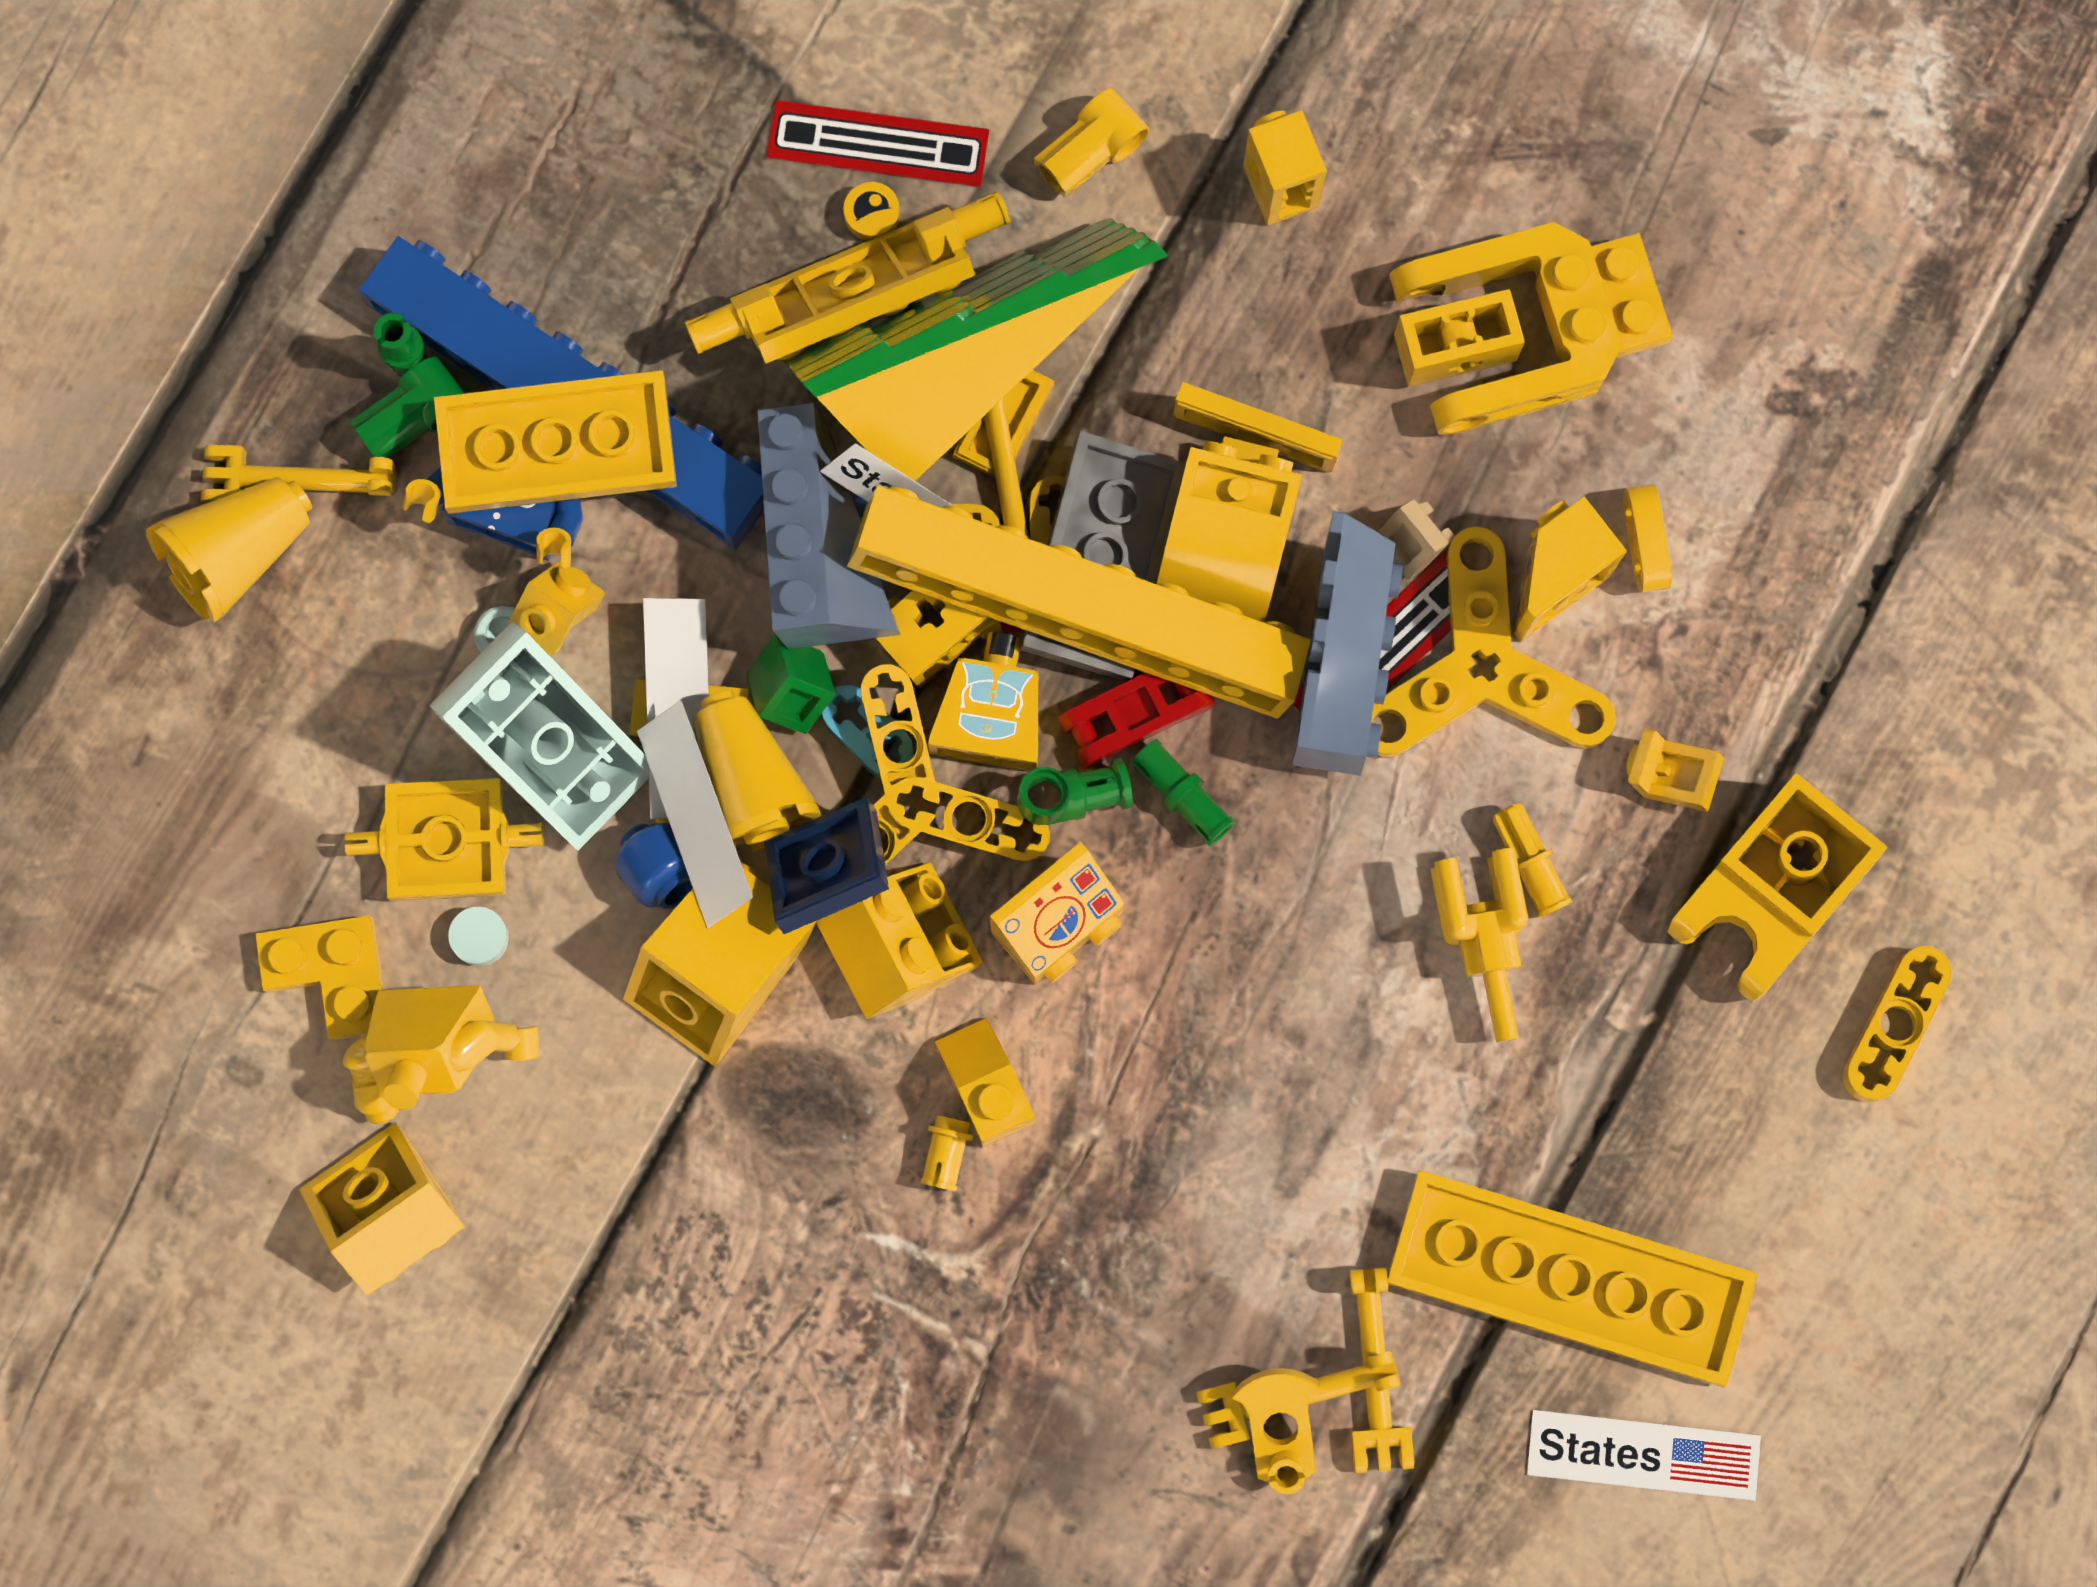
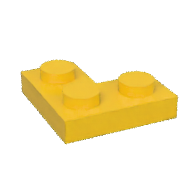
[256,915,384,1041]

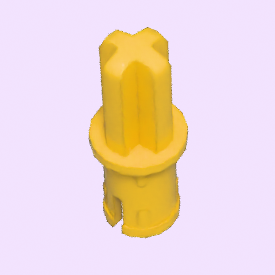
[1493,803,1573,919]

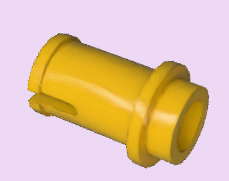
[920,1115,974,1191]

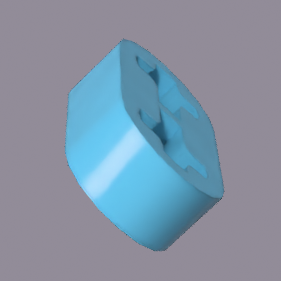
[822,684,914,779]

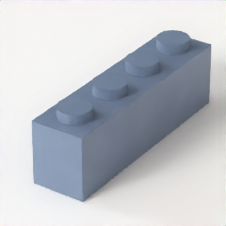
[758,403,900,649]
[1292,511,1403,776]

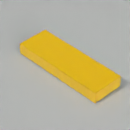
[1174,382,1343,473]

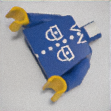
[402,466,584,569]

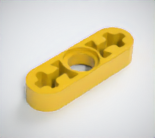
[1842,946,1952,1102]

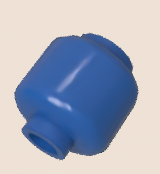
[614,823,693,909]

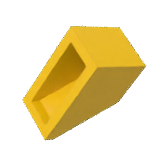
[934,1018,1036,1148]

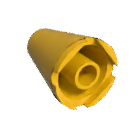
[145,477,312,623]
[693,691,822,852]

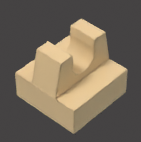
[1377,499,1455,580]

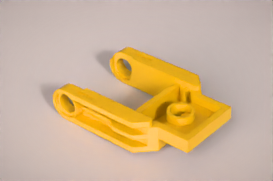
[1389,222,1673,435]

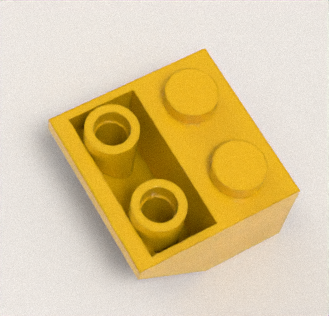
[816,862,983,1020]

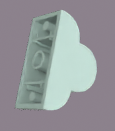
[429,621,649,851]

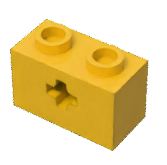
[1243,110,1327,226]
[1394,289,1525,388]
[875,590,997,689]

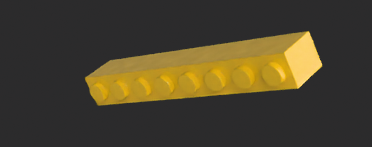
[847,485,1311,719]

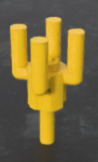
[1430,847,1528,1043]

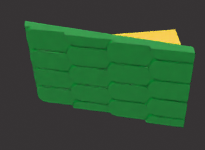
[783,218,1168,481]

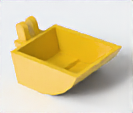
[1157,436,1302,623]

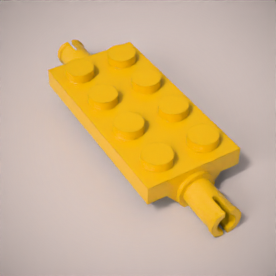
[684,191,1011,363]

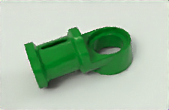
[1017,757,1133,825]

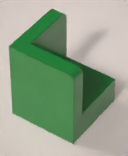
[747,634,836,734]

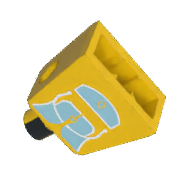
[928,632,1038,772]

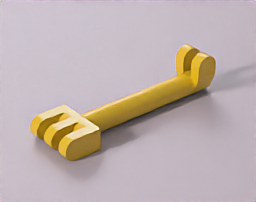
[201,445,397,504]
[1349,1267,1414,1474]
[1196,1351,1401,1450]

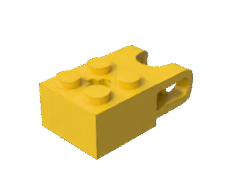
[1667,773,1887,1002]

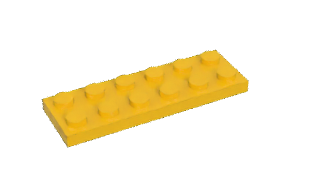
[1387,1170,1758,1388]

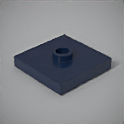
[764,797,889,934]

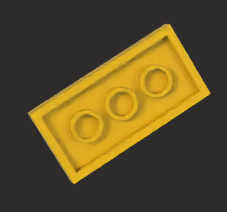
[434,370,677,514]

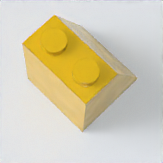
[623,863,816,1067]

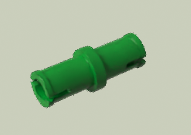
[373,313,427,378]
[1131,739,1236,847]

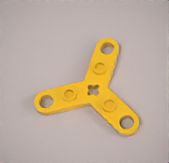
[1371,527,1616,758]

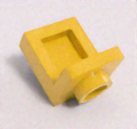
[508,561,606,656]
[1627,729,1725,812]

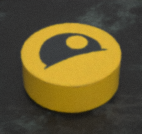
[843,182,900,241]

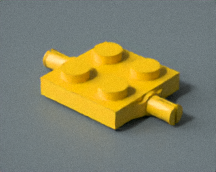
[345,778,544,901]

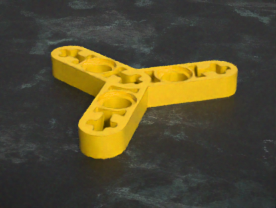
[861,664,1050,865]

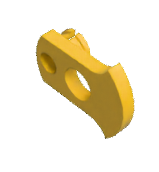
[1231,1368,1320,1495]

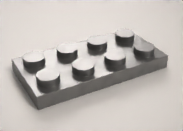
[1019,431,1186,682]

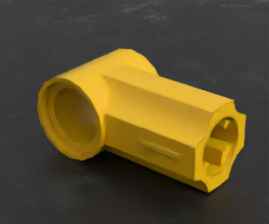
[1034,88,1150,198]

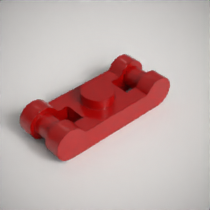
[1057,672,1216,770]

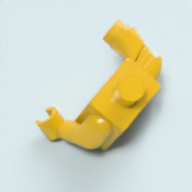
[342,985,539,1124]

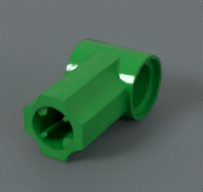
[349,356,465,458]

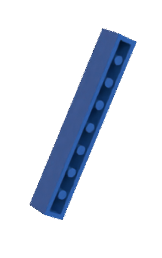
[358,236,764,550]

